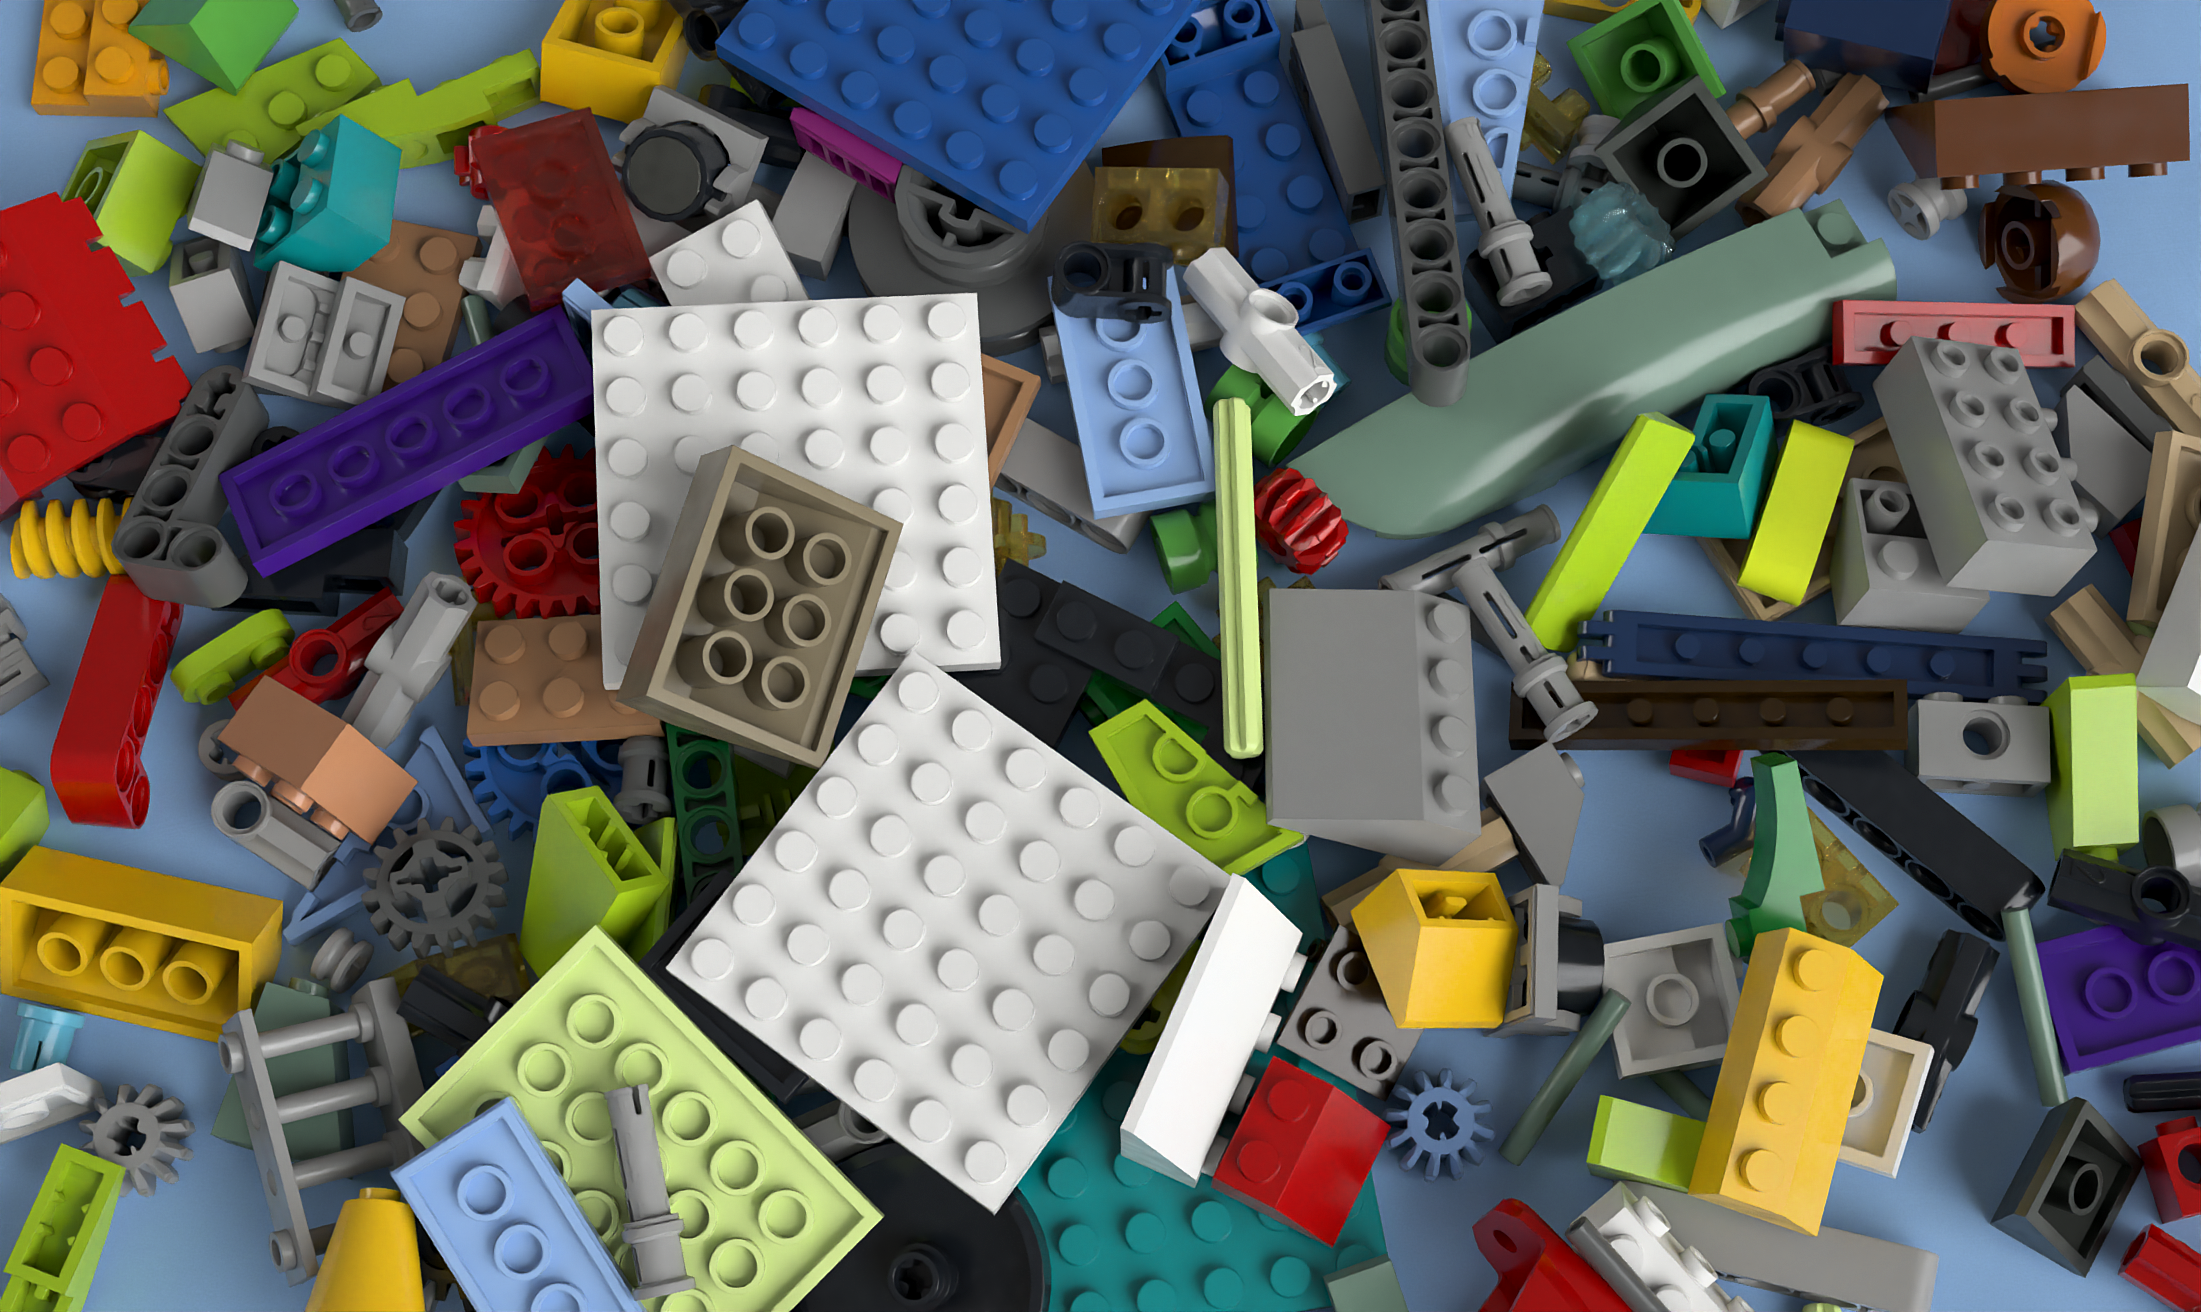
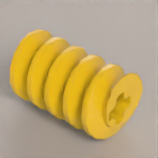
[10,497,134,580]

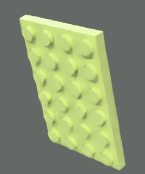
[398,925,885,1312]

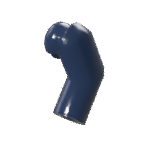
[1699,776,1756,868]

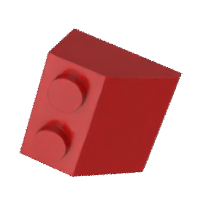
[1211,1055,1391,1248]

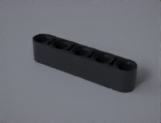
[1758,750,2046,942]

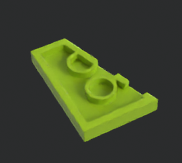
[163,37,383,165]
[1088,699,1304,876]

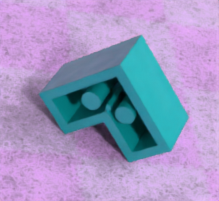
[1642,394,1779,539]

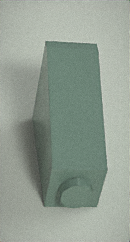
[211,977,355,1180]

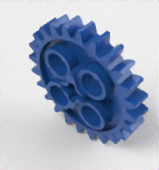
[463,738,671,851]

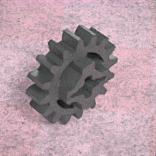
[361,816,509,960]

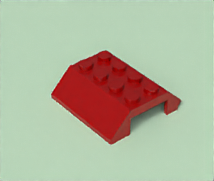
[0,192,192,523]

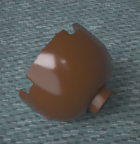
[1977,180,2101,304]

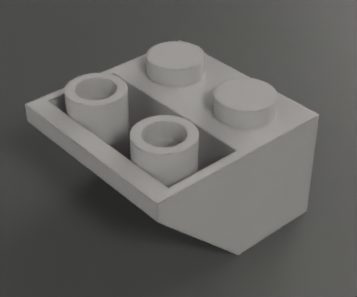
[1829,478,1990,634]

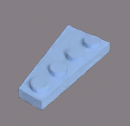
[1427,0,1545,223]

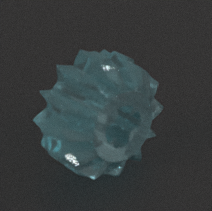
[1569,181,1677,286]

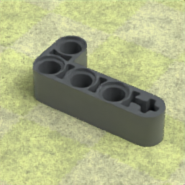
[111,365,270,608]

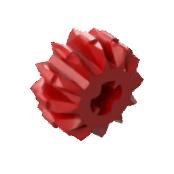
[1253,468,1349,576]

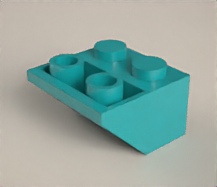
[253,114,402,272]

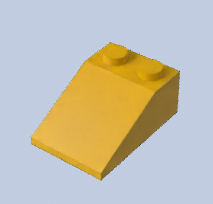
[540,0,690,125]

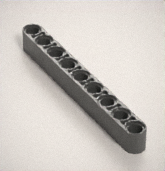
[1364,0,1471,407]

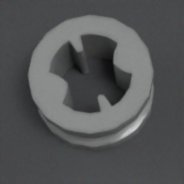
[198,719,248,782]
[310,927,374,994]

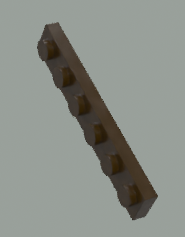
[1508,679,1908,750]

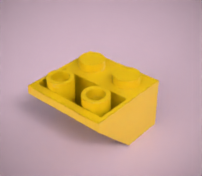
[1350,869,1519,1028]

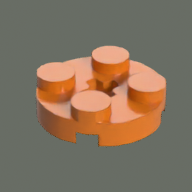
[1979,0,2106,95]

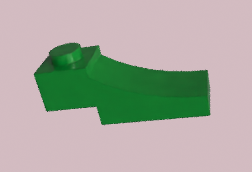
[1725,752,1825,965]

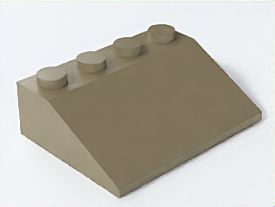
[616,445,904,770]

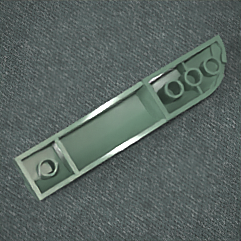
[1284,199,1897,540]

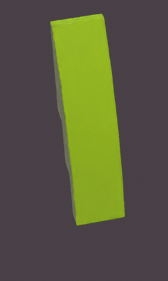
[0,1143,126,1312]

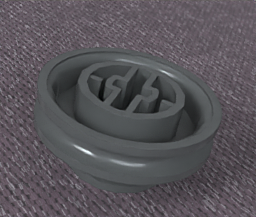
[848,160,1104,358]

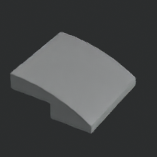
[241,260,406,410]

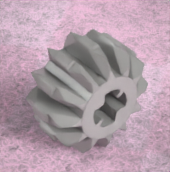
[78,1084,196,1197]

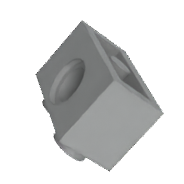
[1904,692,2051,798]

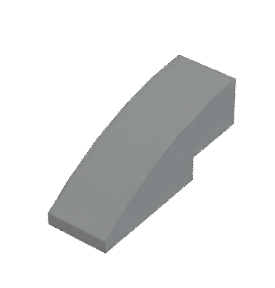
[772,150,857,281]

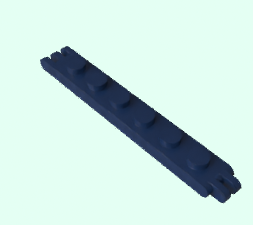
[1576,610,2048,706]

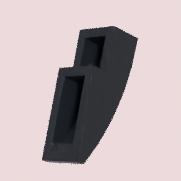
[211,529,408,617]

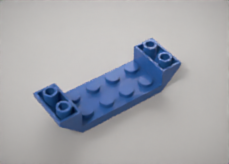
[1155,0,1393,337]

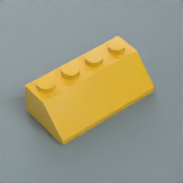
[0,845,283,1043]
[1687,927,1884,1237]

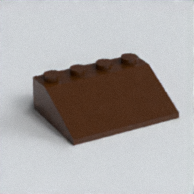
[1884,83,2190,190]

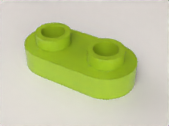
[170,609,295,705]

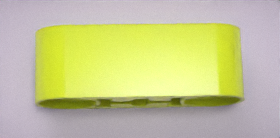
[1736,419,1855,607]

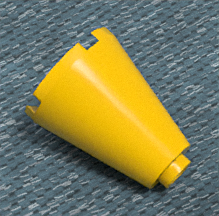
[304,1188,426,1312]

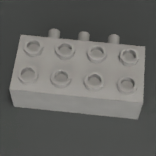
[1872,336,2098,597]

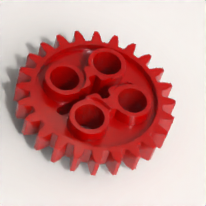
[453,444,601,619]

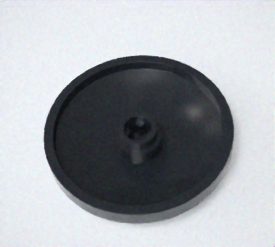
[790,1142,1051,1312]

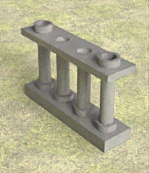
[218,976,426,1288]

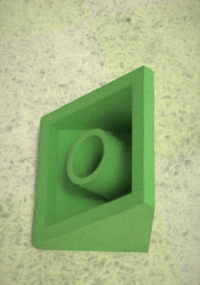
[128,0,299,96]
[1566,0,1727,120]

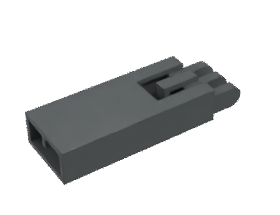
[1289,0,1387,225]

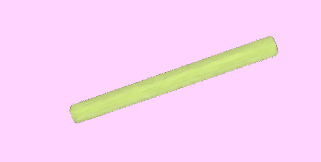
[1213,397,1263,759]

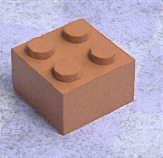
[217,675,418,845]

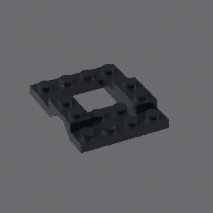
[948,558,1266,791]

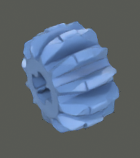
[1381,1068,1496,1183]

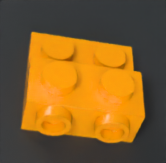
[31,0,170,118]

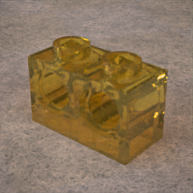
[1090,167,1229,266]
[1739,806,1899,948]

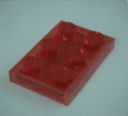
[471,106,651,312]

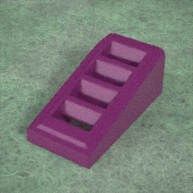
[790,107,904,204]

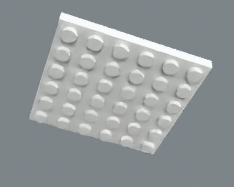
[591,293,1001,690]
[666,650,1231,1215]

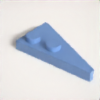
[282,725,495,947]

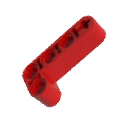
[50,574,184,829]

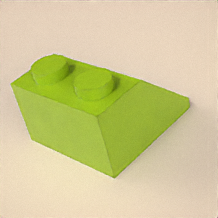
[60,129,202,278]

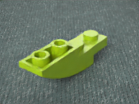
[295,48,545,169]

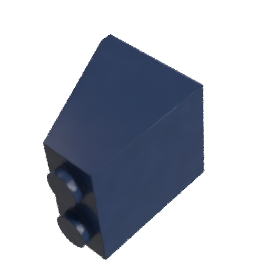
[1775,0,1953,94]

